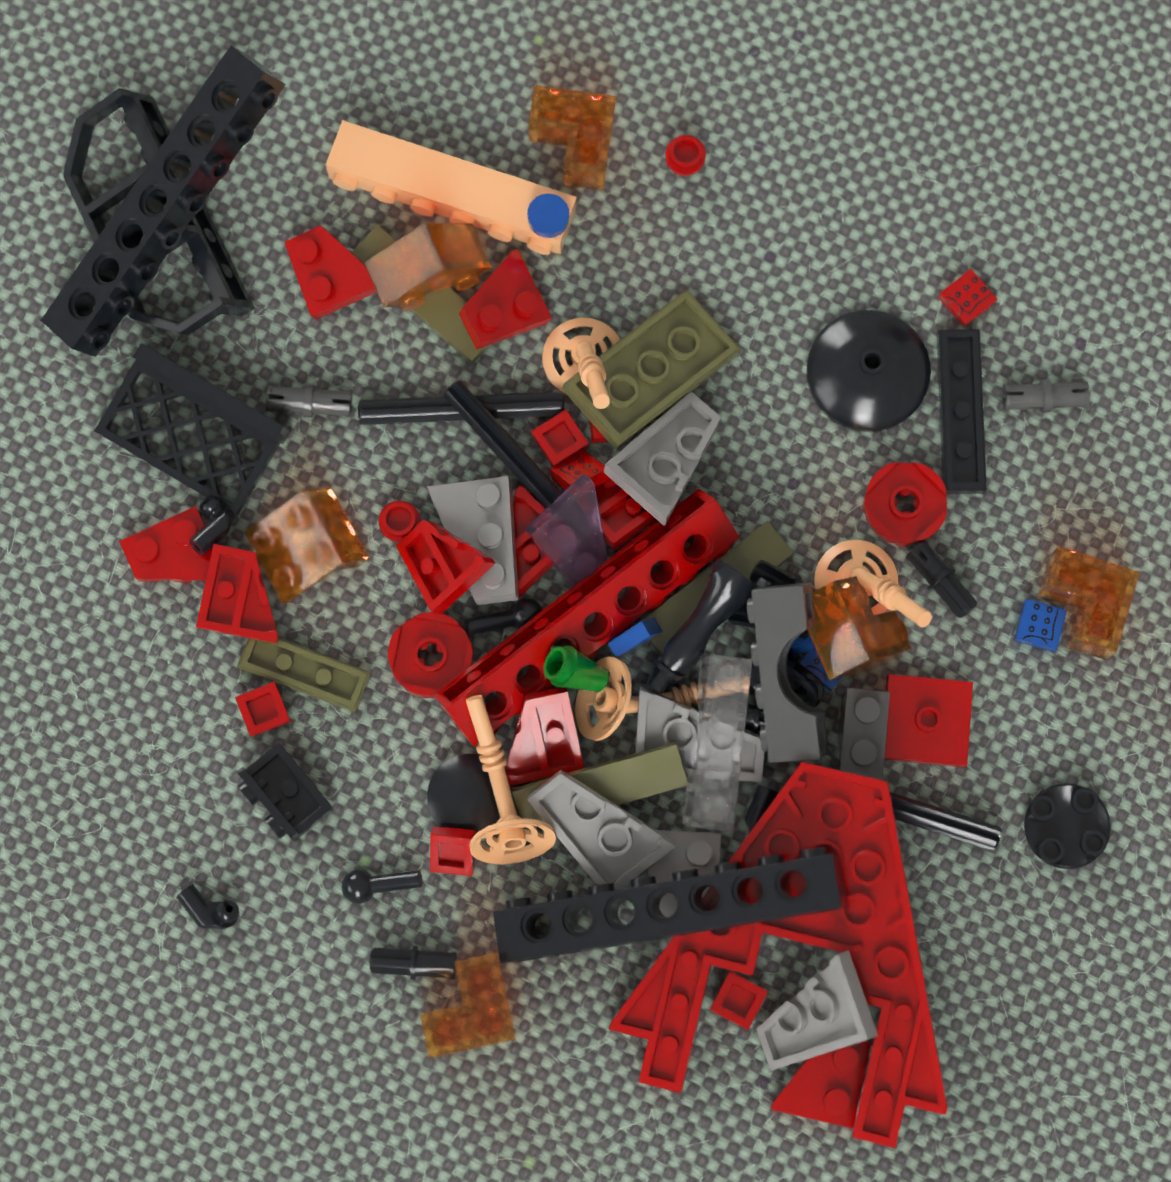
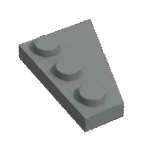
[604,391,721,526]
[527,770,676,890]
[756,950,878,1071]

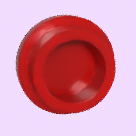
[665,135,706,176]
[378,500,421,543]

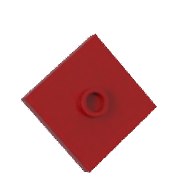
[884,674,973,768]

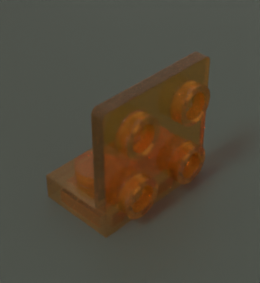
[245,487,370,603]

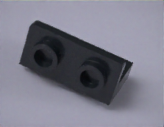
[237,742,334,842]

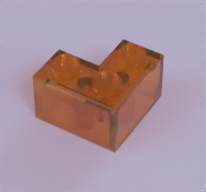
[529,85,616,191]
[364,223,492,311]
[1038,546,1140,660]
[808,576,912,680]
[420,952,516,1059]

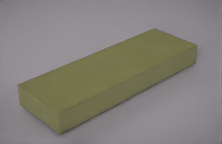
[237,638,372,713]

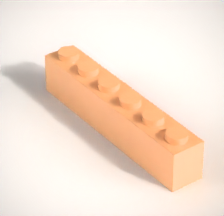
[326,120,577,255]

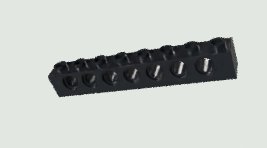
[40,46,286,357]
[493,847,849,963]

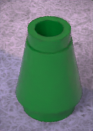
[544,646,609,693]

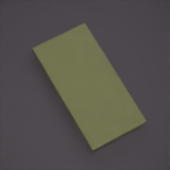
[562,289,741,451]

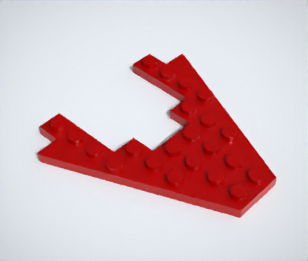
[609,762,948,1148]

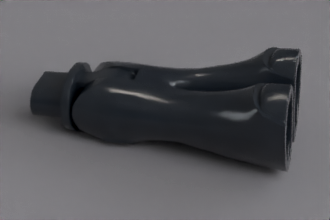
[648,558,758,693]

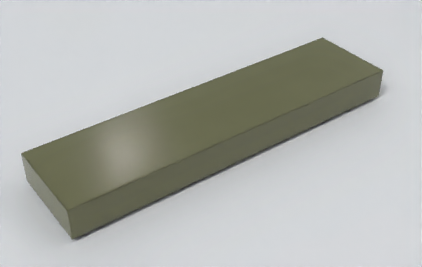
[352,225,490,364]
[642,521,794,657]
[512,742,689,830]

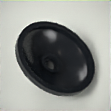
[806,310,931,432]

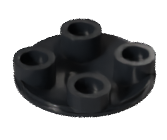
[427,754,513,833]
[1024,783,1111,869]

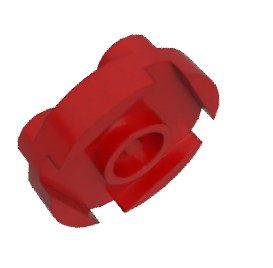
[862,462,947,547]
[388,612,473,698]

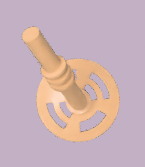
[542,318,620,409]
[814,540,932,627]
[575,657,748,741]
[466,695,556,864]

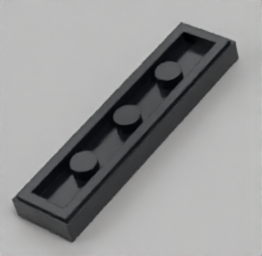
[937,329,987,494]

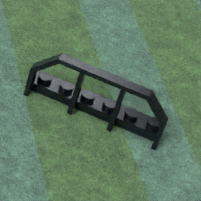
[63,88,255,335]

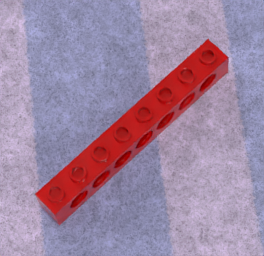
[433,489,740,746]

